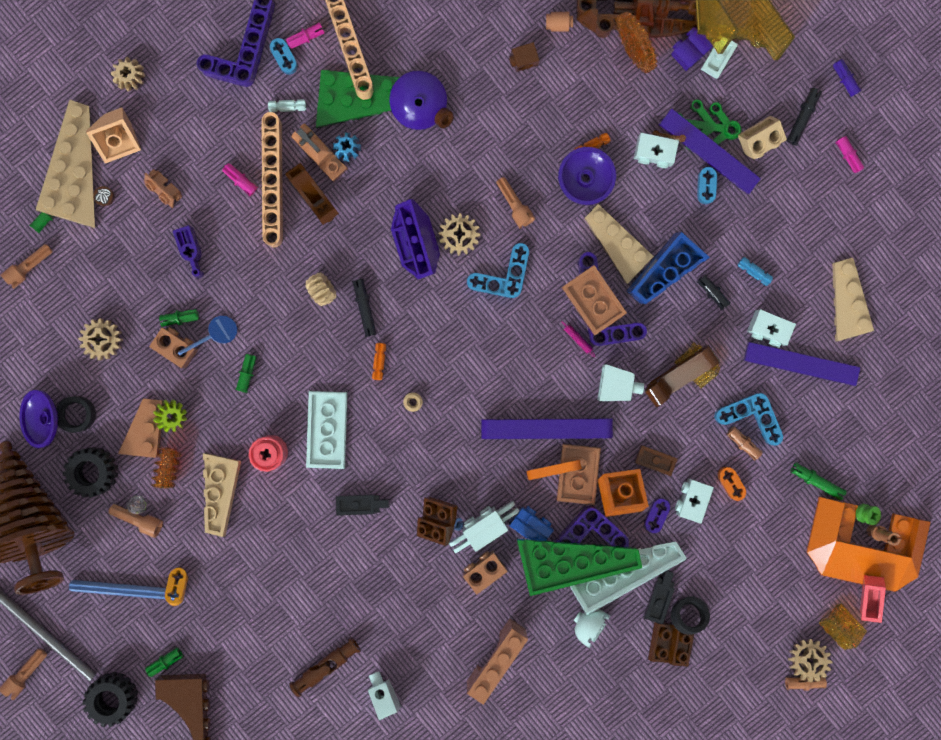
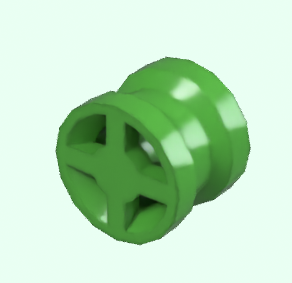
[856,504,881,525]

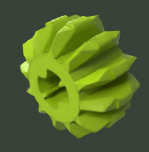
[153,399,187,432]

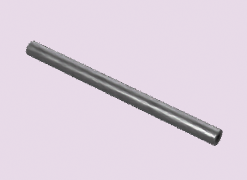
[0,589,96,681]

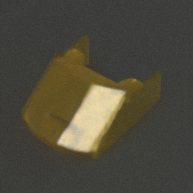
[696,0,795,61]

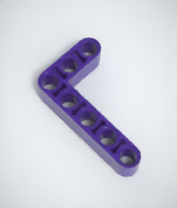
[197,0,275,87]
[578,252,647,346]
[554,505,629,547]

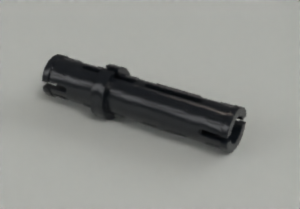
[786,88,822,146]
[352,278,377,337]

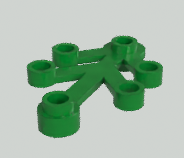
[677,99,742,150]

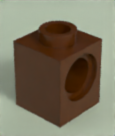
[509,42,540,72]

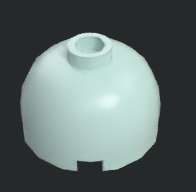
[574,609,610,648]

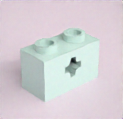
[634,133,679,168]
[747,309,796,348]
[675,478,714,524]

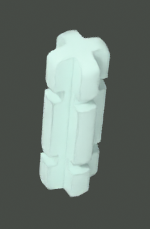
[268,99,306,112]

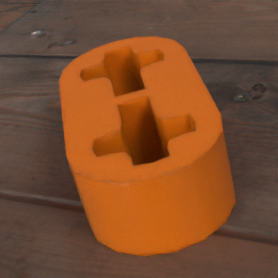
[718,467,746,501]

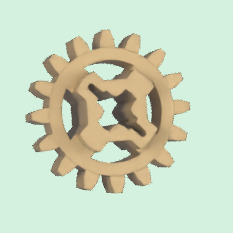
[439,213,480,256]
[78,319,123,360]
[788,639,832,682]

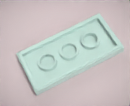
[306,391,348,469]

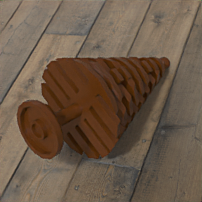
[0,441,75,595]

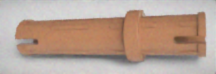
[866,525,901,546]

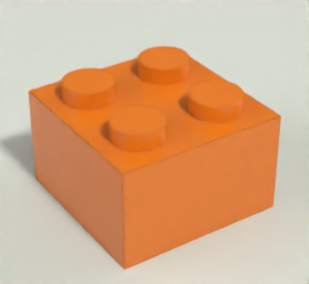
[598,469,649,517]

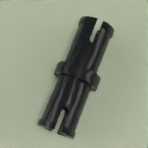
[696,274,731,310]

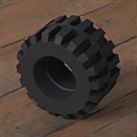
[63,447,118,498]
[83,672,138,727]

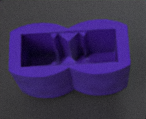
[671,25,717,71]

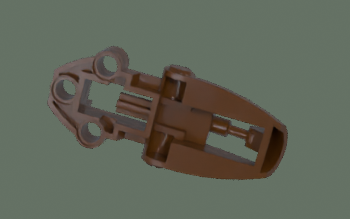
[576,0,709,38]

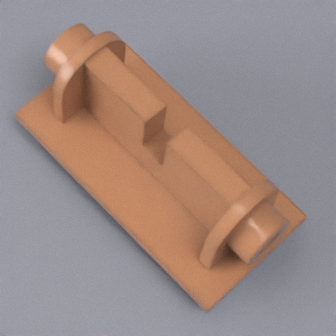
[144,169,182,208]

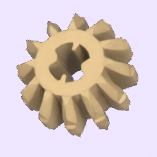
[111,57,146,91]
[305,273,336,306]

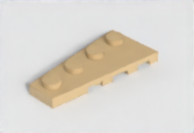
[584,204,654,285]
[832,258,874,341]
[203,453,241,537]

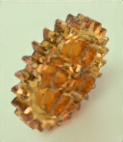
[615,11,658,73]

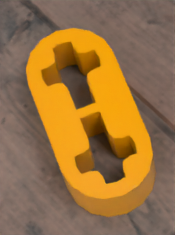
[165,568,188,606]

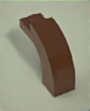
[285,163,339,225]

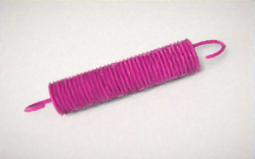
[561,321,595,357]

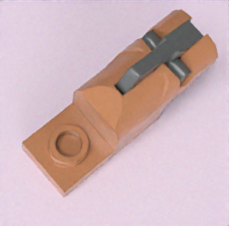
[291,124,347,182]

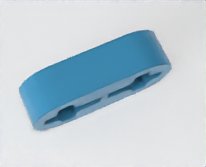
[270,38,298,75]
[697,167,717,205]

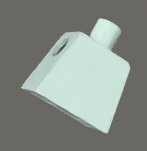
[597,365,644,401]
[368,671,401,720]

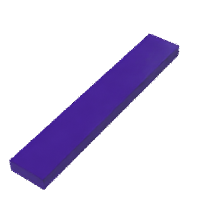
[659,108,761,194]
[744,342,860,386]

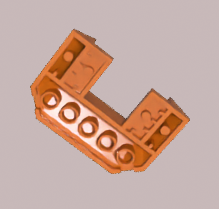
[806,497,930,592]

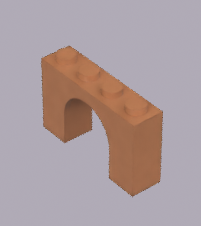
[467,618,528,705]

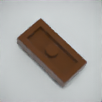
[634,445,678,476]

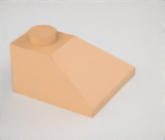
[86,108,141,163]

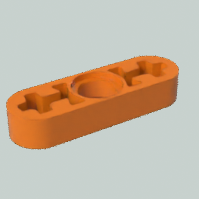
[526,460,582,480]

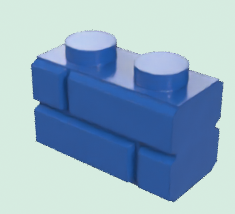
[509,506,554,541]

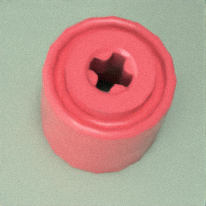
[248,435,288,472]

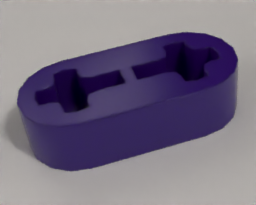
[644,498,670,533]

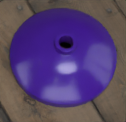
[389,71,447,130]
[558,147,616,205]
[19,390,58,448]

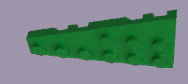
[316,70,422,129]
[517,539,643,596]

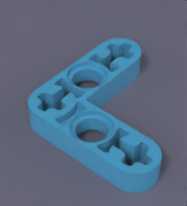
[467,243,529,298]
[714,393,783,446]

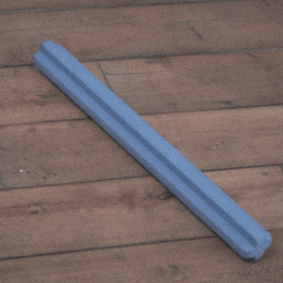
[69,580,185,600]

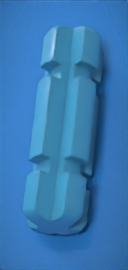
[738,257,773,286]

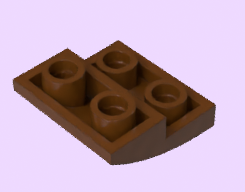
[417,497,458,546]
[648,622,694,667]

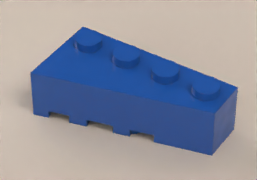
[626,232,710,304]

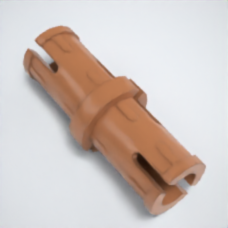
[726,426,763,461]
[785,676,827,691]

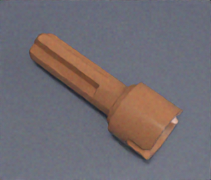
[496,177,536,229]
[0,244,53,289]
[109,504,163,538]
[0,649,47,700]

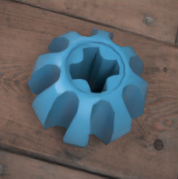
[333,133,361,161]

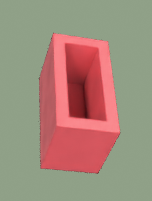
[860,575,886,623]

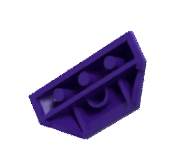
[391,199,440,279]

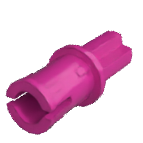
[286,22,325,49]
[835,136,864,173]
[222,163,258,196]

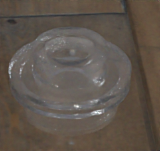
[127,495,147,514]

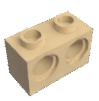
[738,116,787,159]

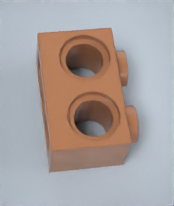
[149,327,198,368]
[463,551,508,595]

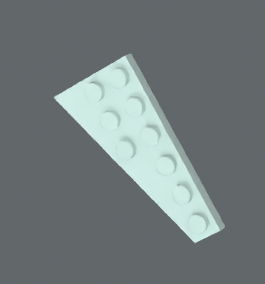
[570,542,686,615]

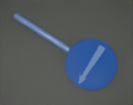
[178,316,237,355]

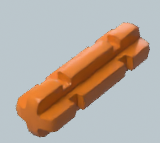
[574,133,611,150]
[372,343,386,380]

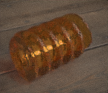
[150,447,182,489]

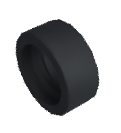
[57,396,96,433]
[671,596,710,635]

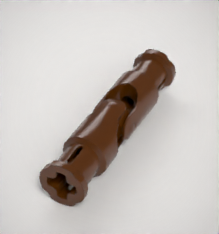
[289,637,361,697]

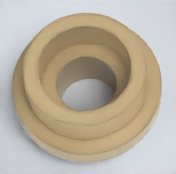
[403,393,423,412]

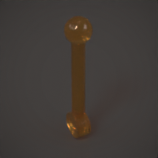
[652,130,686,142]

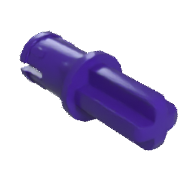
[833,59,862,97]

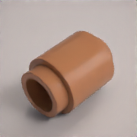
[546,12,573,32]

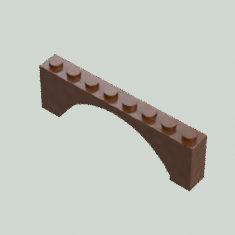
[155,674,211,740]

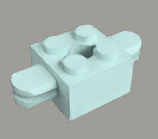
[449,501,519,553]

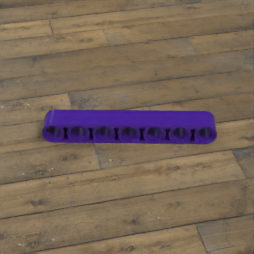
[481,418,613,439]

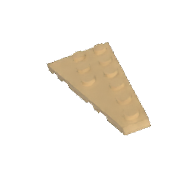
[36,100,95,228]

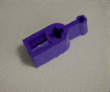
[173,225,204,278]

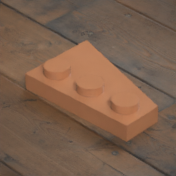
[118,398,164,458]

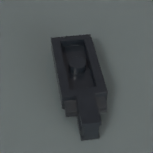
[336,494,390,516]
[643,570,675,624]

